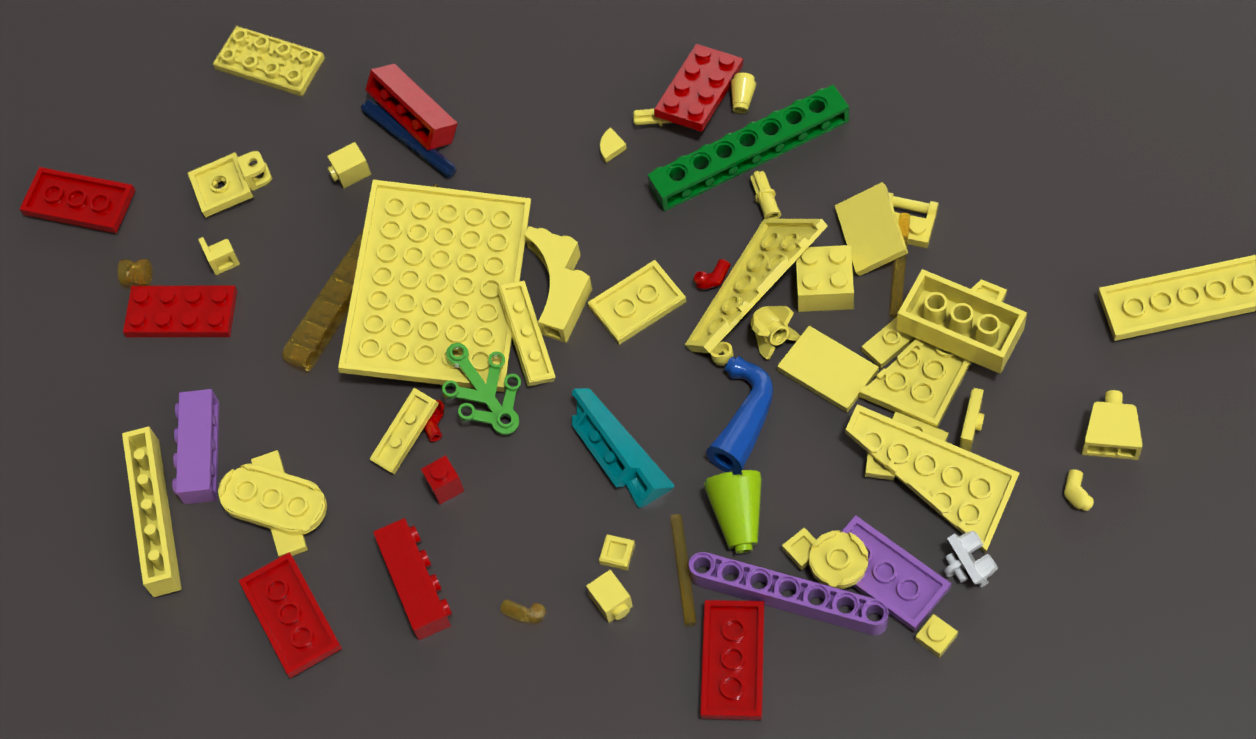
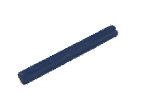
[361,99,457,178]

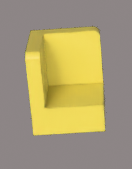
[198,237,240,275]

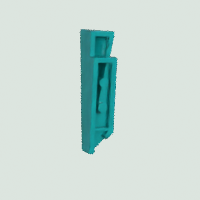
[572,388,675,508]

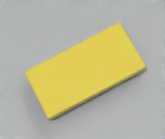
[213,26,325,97]

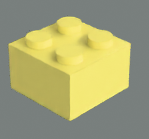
[796,245,854,312]

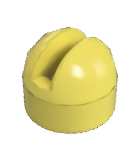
[710,342,734,366]

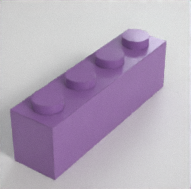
[172,389,219,504]

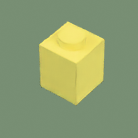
[327,142,371,188]
[586,570,633,623]

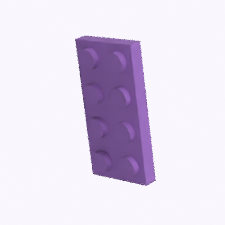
[842,515,951,632]

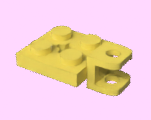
[188,151,272,218]

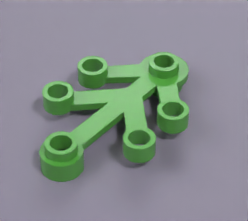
[442,343,521,435]

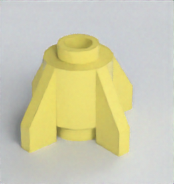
[750,306,800,360]

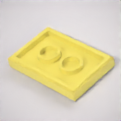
[835,182,908,276]
[588,260,686,345]
[777,326,879,413]

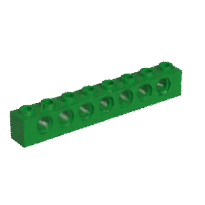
[647,85,849,212]

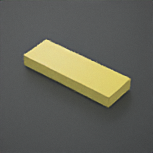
[370,388,439,475]

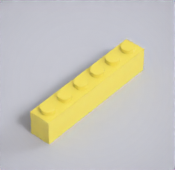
[122,426,182,597]

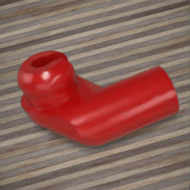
[693,259,731,290]
[424,400,445,442]

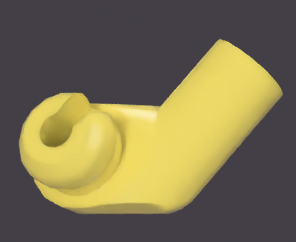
[1064,469,1094,511]

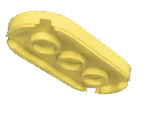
[218,464,327,535]

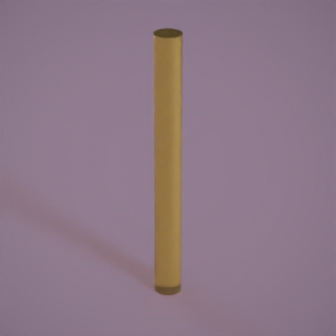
[890,213,910,318]
[671,514,697,627]

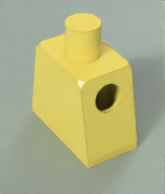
[1082,390,1142,460]

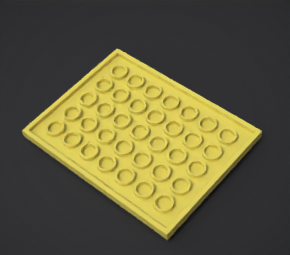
[338,180,531,392]

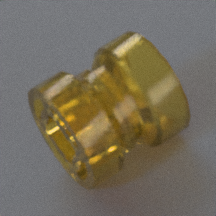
[118,259,152,286]

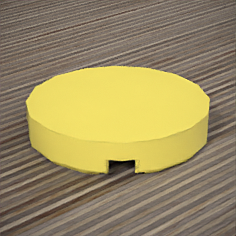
[809,531,868,589]

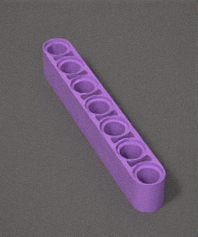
[689,552,889,635]

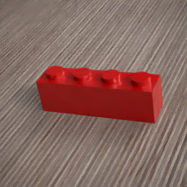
[365,64,458,150]
[373,518,452,640]

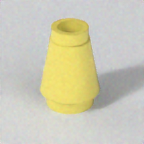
[731,73,757,114]

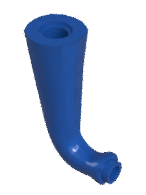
[706,356,773,475]

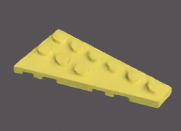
[685,219,827,353]
[859,279,1007,428]
[845,404,1019,553]

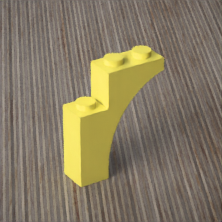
[524,226,592,343]

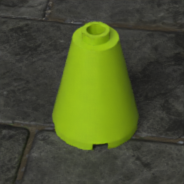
[704,470,762,554]

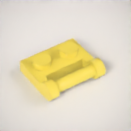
[888,192,939,248]

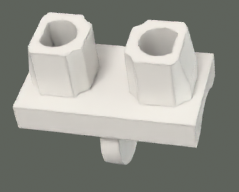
[944,531,998,587]

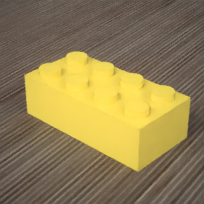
[897,269,1027,374]

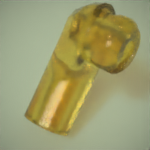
[501,599,546,624]

